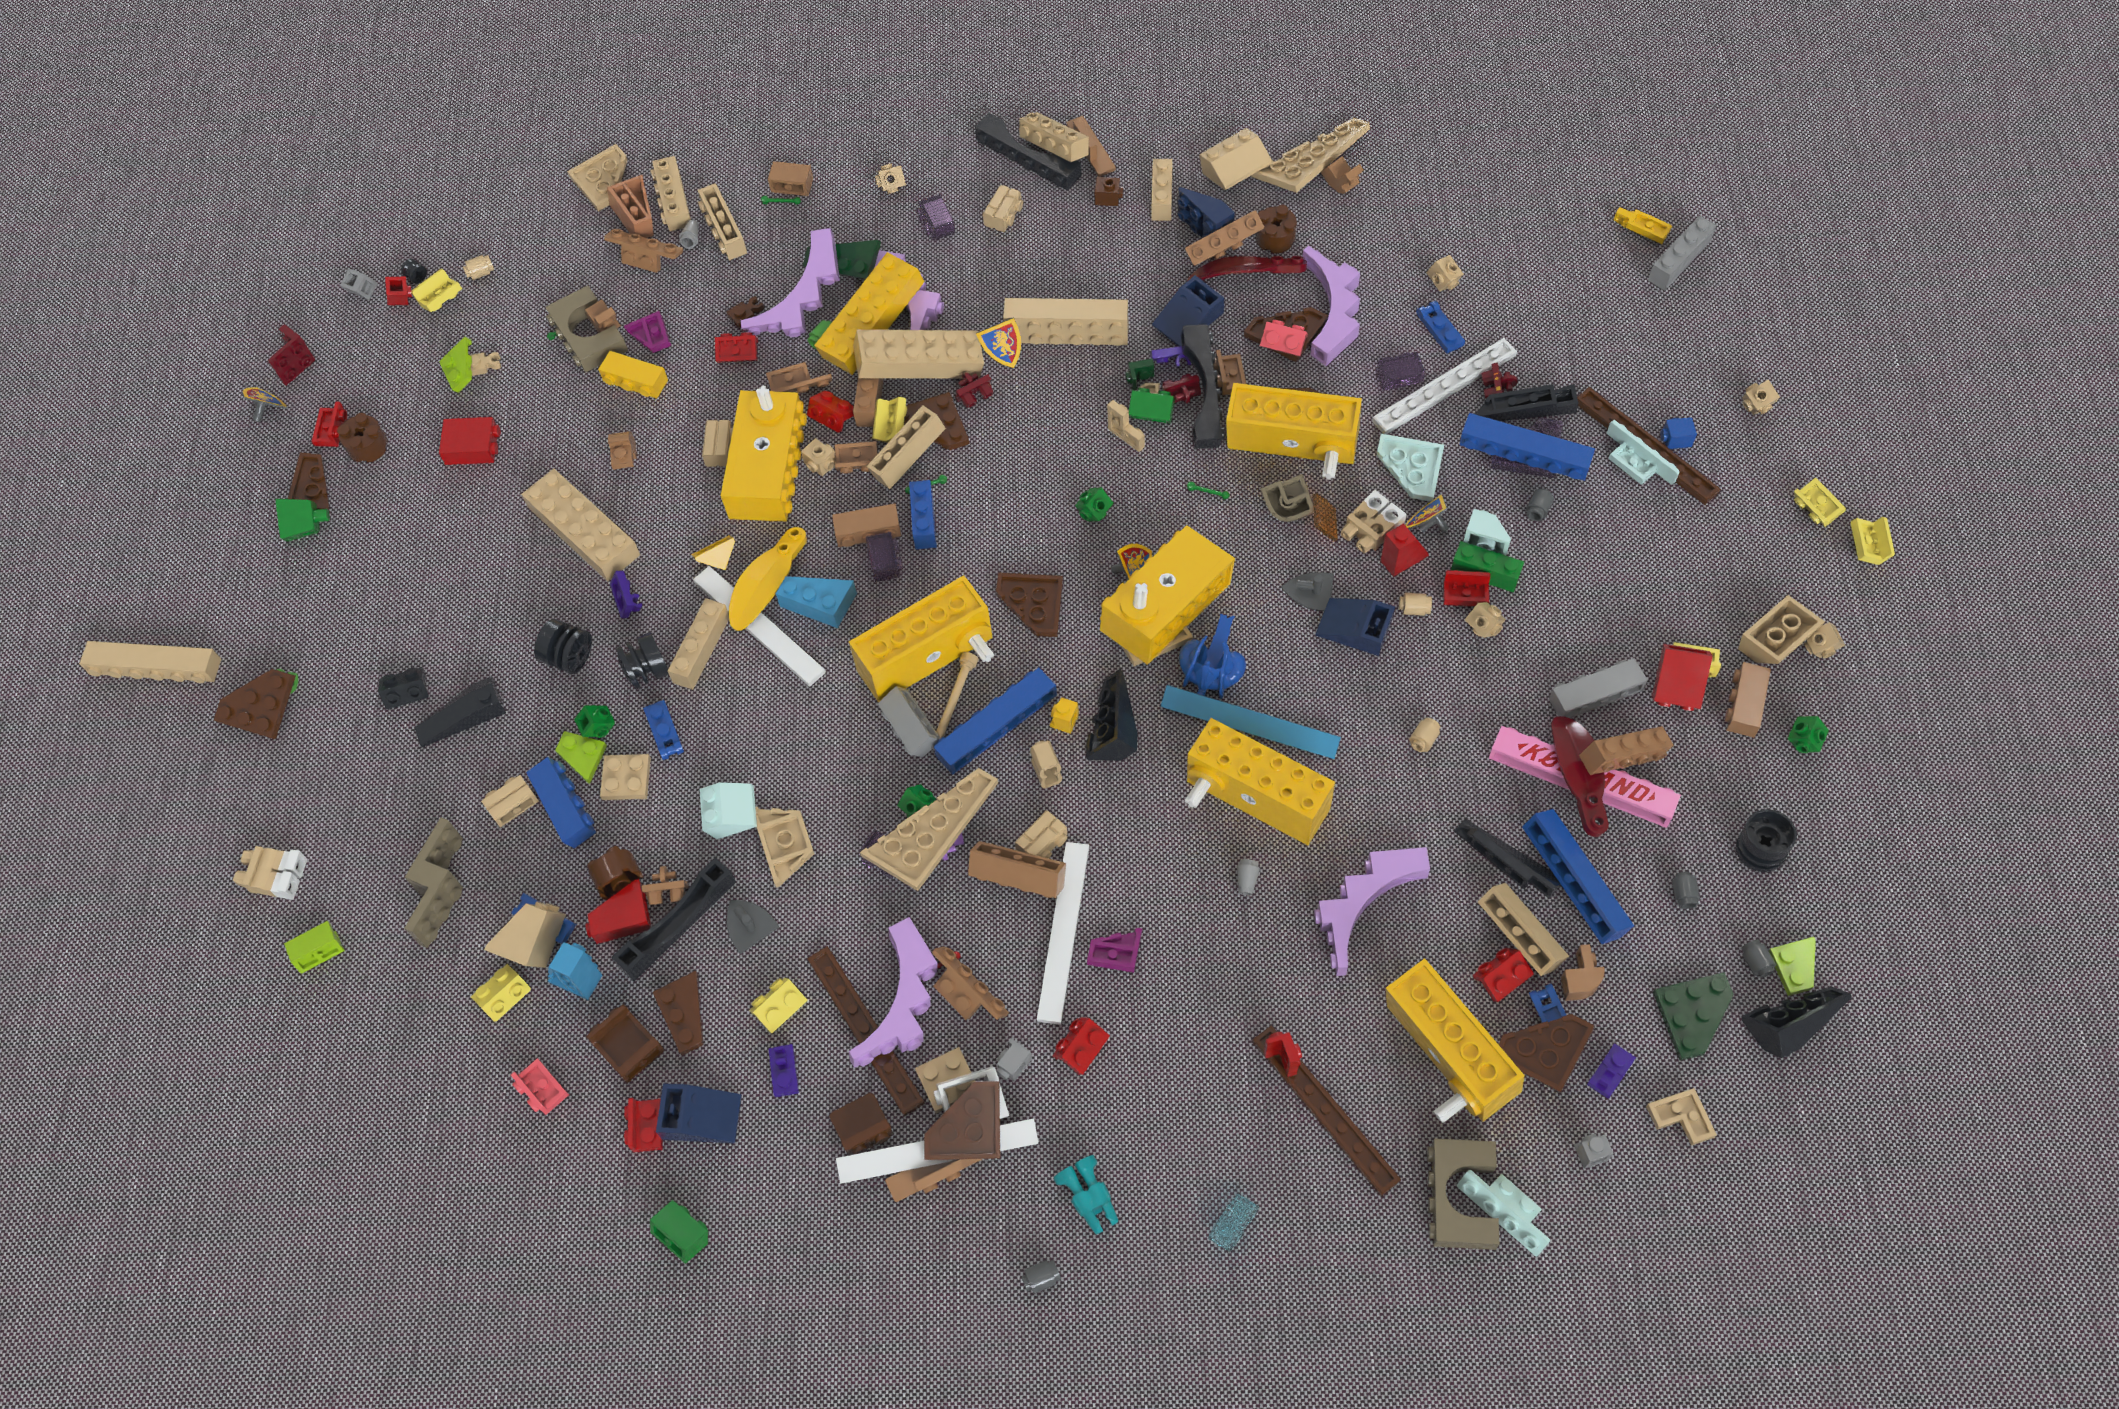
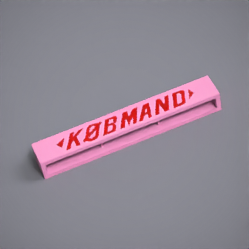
[1489,726,1681,828]

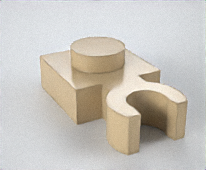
[470,352,501,376]

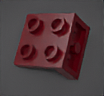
[268,324,315,386]

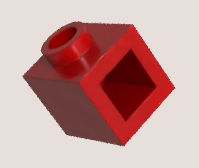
[385,276,412,305]

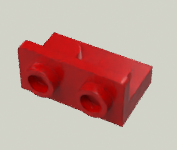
[715,332,758,363]
[624,1098,663,1153]

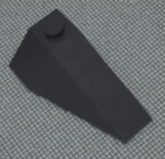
[1086,669,1138,761]
[415,676,506,747]
[1741,986,1852,1058]

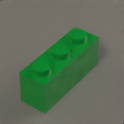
[1451,541,1524,593]

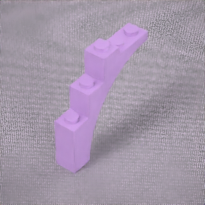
[741,228,840,337]
[1303,246,1360,366]
[875,250,944,330]
[1314,847,1430,976]
[849,917,937,1068]

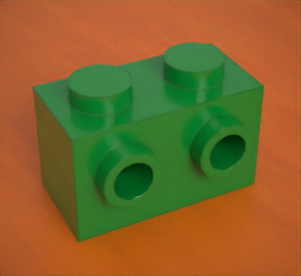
[1129,388,1175,424]
[650,1200,708,1264]

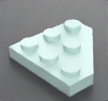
[1376,434,1444,502]

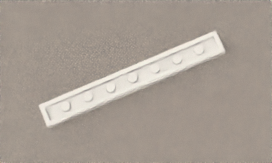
[1372,338,1517,434]
[693,566,826,687]
[1037,842,1089,1025]
[836,1119,1039,1184]

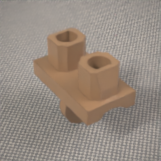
[642,866,689,905]

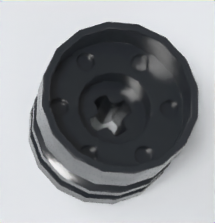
[534,619,592,674]
[615,632,669,689]
[1736,809,1797,872]

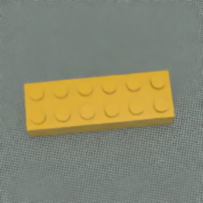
[814,252,924,375]

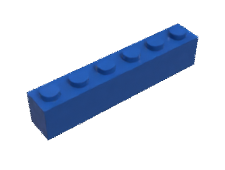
[1459,413,1595,481]
[934,668,1057,775]
[1522,809,1634,944]

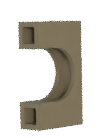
[545,285,628,373]
[1427,1139,1500,1250]

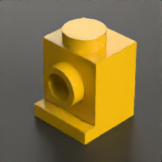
[1050,697,1079,734]

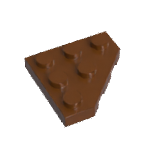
[1244,307,1328,362]
[904,392,970,450]
[996,573,1063,637]
[213,669,296,739]
[1498,1014,1595,1093]
[924,1081,1000,1160]

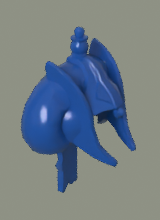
[1179,614,1246,699]

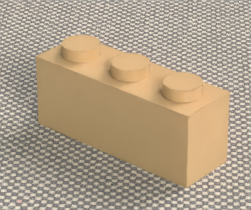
[1151,159,1172,221]

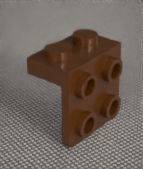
[830,1093,894,1156]

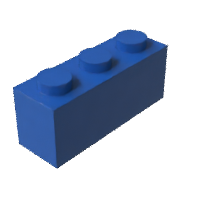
[909,480,937,550]

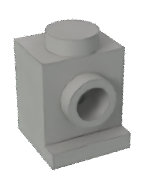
[340,268,378,300]
[996,1038,1032,1082]
[1574,1134,1614,1169]

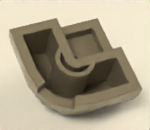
[1260,474,1317,522]

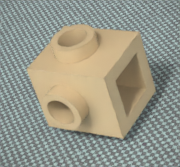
[875,164,906,194]
[1426,255,1464,292]
[1742,379,1780,416]
[801,438,836,476]
[1465,602,1506,637]
[1804,622,1845,658]

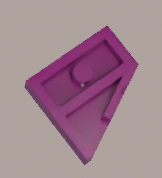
[624,311,671,353]
[1087,928,1142,973]

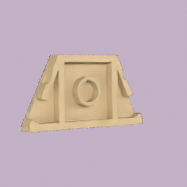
[755,806,814,888]

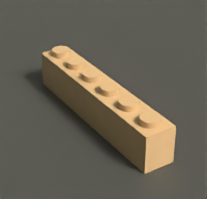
[79,641,221,683]

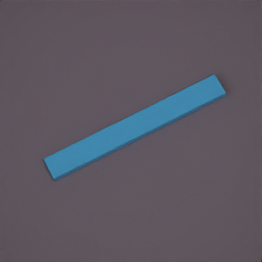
[1160,685,1341,759]

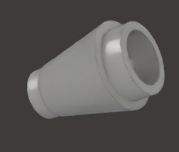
[679,220,699,249]
[1237,859,1260,896]

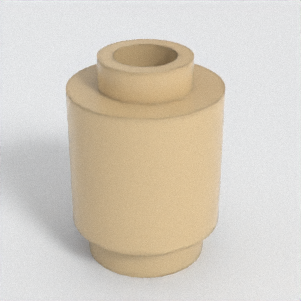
[463,255,494,280]
[1399,592,1432,616]
[1409,718,1440,752]

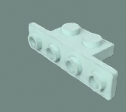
[1607,420,1680,485]
[1457,1170,1550,1257]

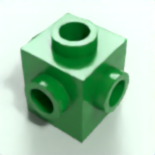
[1075,487,1114,521]
[574,705,615,738]
[1788,716,1829,753]
[897,784,937,818]

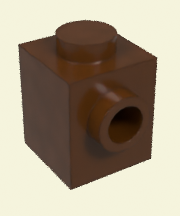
[1095,177,1124,206]

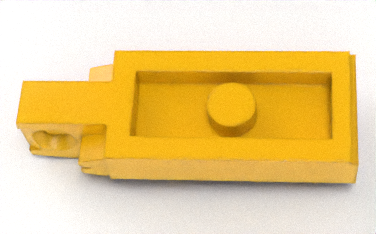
[1613,207,1672,244]

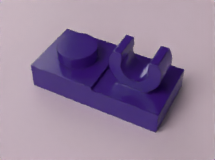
[1150,346,1191,367]
[610,571,643,618]
[1587,1043,1636,1099]
[768,1044,799,1098]

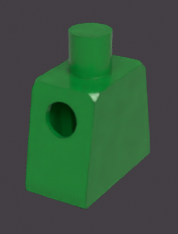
[275,499,330,542]

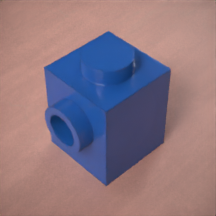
[1660,417,1697,449]

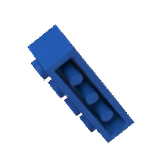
[526,757,596,849]

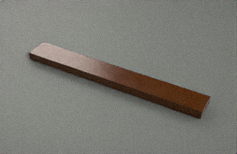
[1577,387,1721,505]
[807,946,925,1117]
[1252,1025,1401,1197]

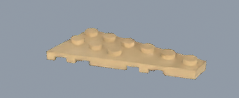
[1251,118,1370,193]
[860,768,998,891]

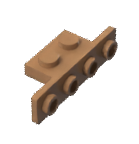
[1066,116,1116,177]
[1185,210,1264,266]
[604,229,683,273]
[766,362,832,394]
[932,946,1009,1020]
[885,1159,982,1202]

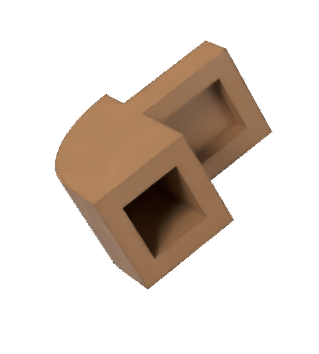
[1321,156,1364,194]
[585,300,621,333]
[608,431,637,470]
[1561,944,1605,1001]

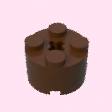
[1256,205,1297,253]
[337,413,388,463]
[587,846,643,900]

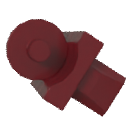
[1482,362,1518,398]
[955,372,993,409]
[1162,373,1201,404]

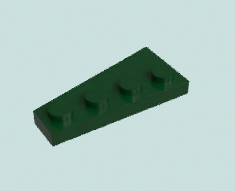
[803,240,881,280]

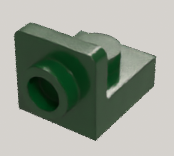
[1125,358,1154,390]

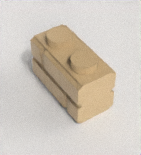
[983,185,1023,232]
[702,420,733,467]
[481,775,539,828]
[1015,810,1068,859]

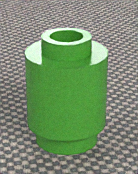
[807,320,832,350]

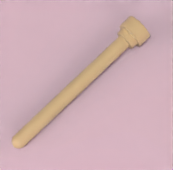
[933,652,979,750]

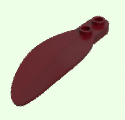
[1187,256,1307,281]
[1551,716,1609,837]

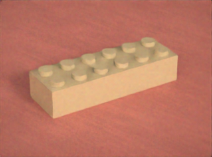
[1003,298,1129,346]
[853,329,984,379]
[521,469,640,581]

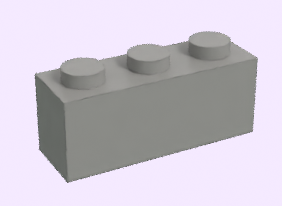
[878,686,941,757]

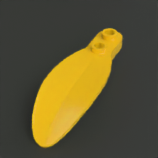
[729,527,807,631]

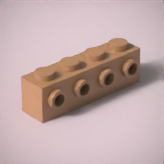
[1579,726,1674,775]
[968,841,1066,898]

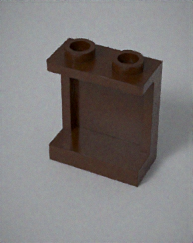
[586,1004,665,1084]

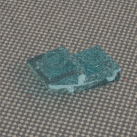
[1208,1193,1259,1252]

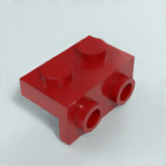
[807,390,854,433]
[311,402,348,447]
[1443,570,1490,607]
[1472,948,1534,1002]
[1053,1017,1110,1075]
[1264,1032,1302,1077]

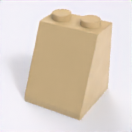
[484,901,566,968]

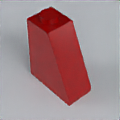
[1380,523,1429,577]
[585,879,652,944]

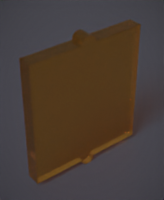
[1313,493,1338,541]

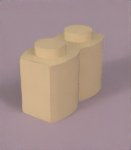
[1030,741,1062,789]

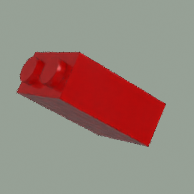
[439,417,501,465]
[1652,643,1713,711]

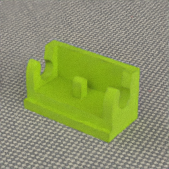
[284,921,345,974]

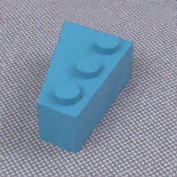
[776,576,857,628]
[548,942,603,1000]

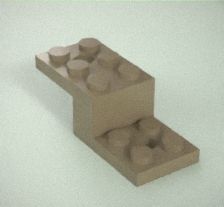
[404,817,463,948]

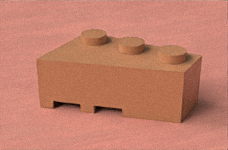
[607,175,654,238]

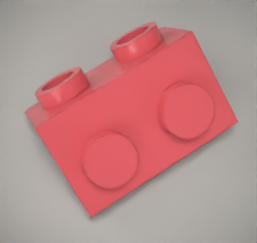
[1260,320,1308,357]
[511,1058,569,1115]

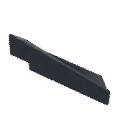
[1475,384,1578,421]
[1454,819,1562,898]

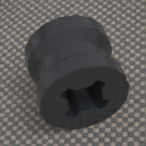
[401,259,427,284]

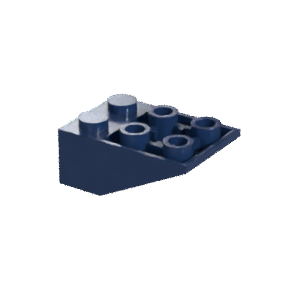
[1177,187,1235,238]
[1152,275,1224,346]
[1315,598,1395,656]
[656,1083,742,1143]

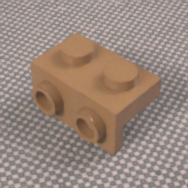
[1213,350,1246,395]
[835,441,878,474]

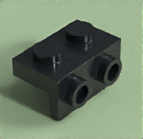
[378,667,429,709]

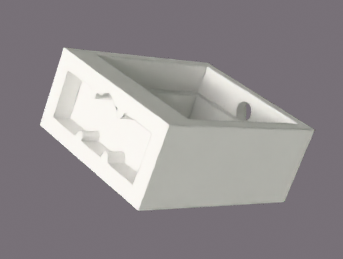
[933,1066,1009,1119]

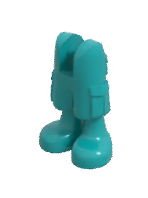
[1053,1155,1119,1235]

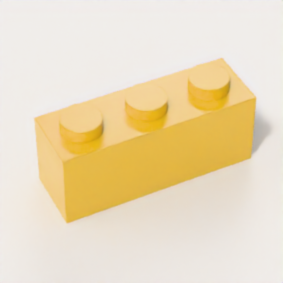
[598,351,668,399]

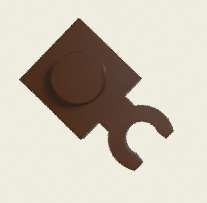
[726,296,764,329]

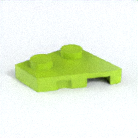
[439,337,472,393]
[555,731,607,783]
[1769,937,1816,996]

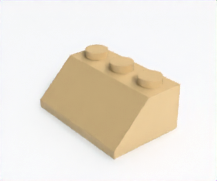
[1199,128,1272,190]
[1738,595,1825,664]

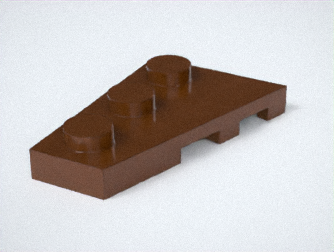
[288,452,330,513]
[653,971,704,1056]

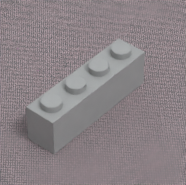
[1648,215,1717,291]
[1549,658,1648,718]

